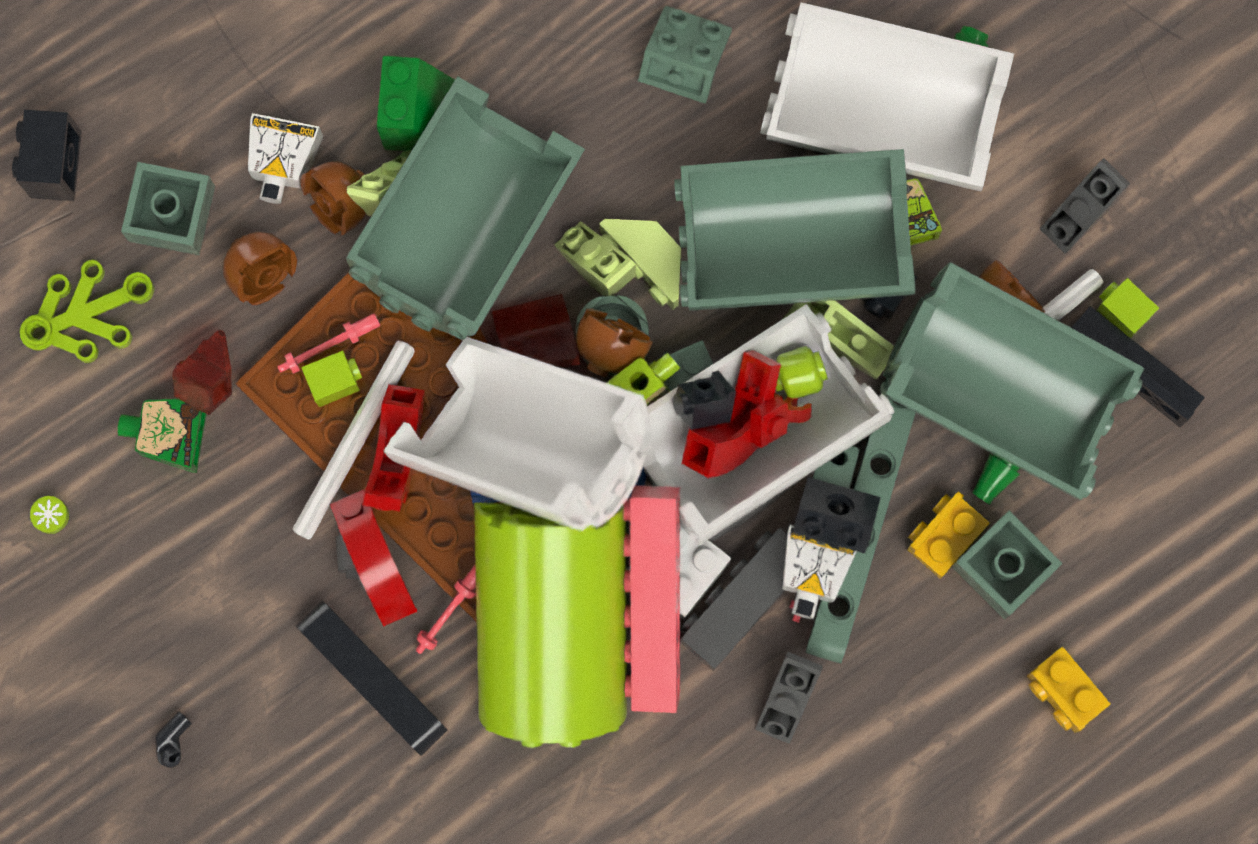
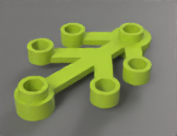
[20,260,154,363]

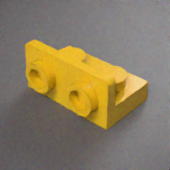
[907,491,990,579]
[1027,646,1111,733]

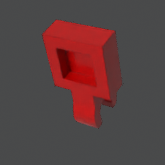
[750,396,812,448]

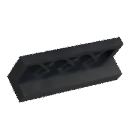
[1072,306,1205,427]

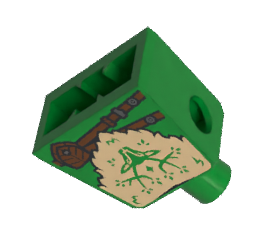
[118,398,208,473]

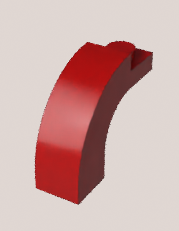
[681,350,783,478]
[363,384,425,512]
[329,489,418,627]

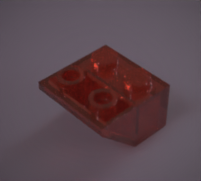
[492,294,580,369]

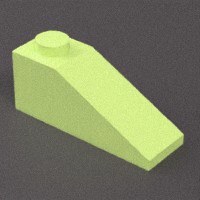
[783,300,894,379]

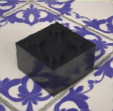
[12,109,82,201]

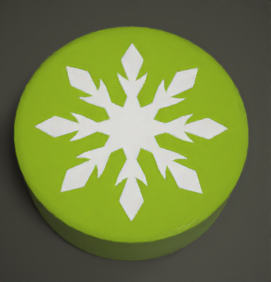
[30,496,69,534]

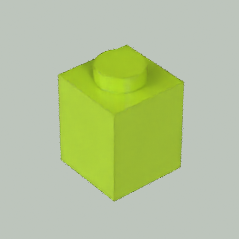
[1096,278,1159,338]
[301,351,362,407]

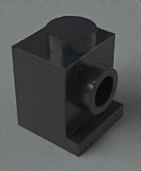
[673,371,736,430]

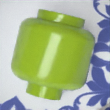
[776,346,828,399]

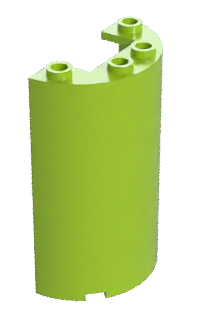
[474,503,627,747]

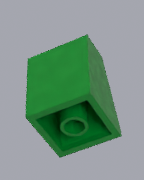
[377,56,455,151]

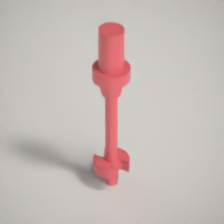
[277,313,381,374]
[416,565,476,654]

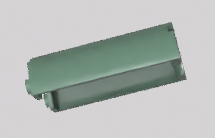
[346,76,585,340]
[674,149,915,311]
[880,262,1144,500]

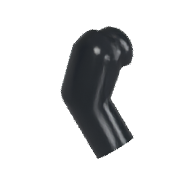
[155,711,192,768]

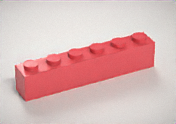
[624,486,680,713]

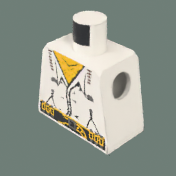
[248,113,323,204]
[782,525,857,619]

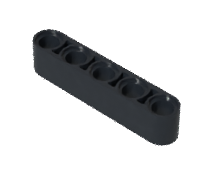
[296,600,448,756]

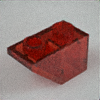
[172,329,232,415]

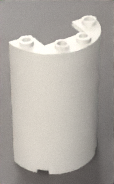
[760,2,1014,192]
[640,304,894,545]
[383,337,649,530]

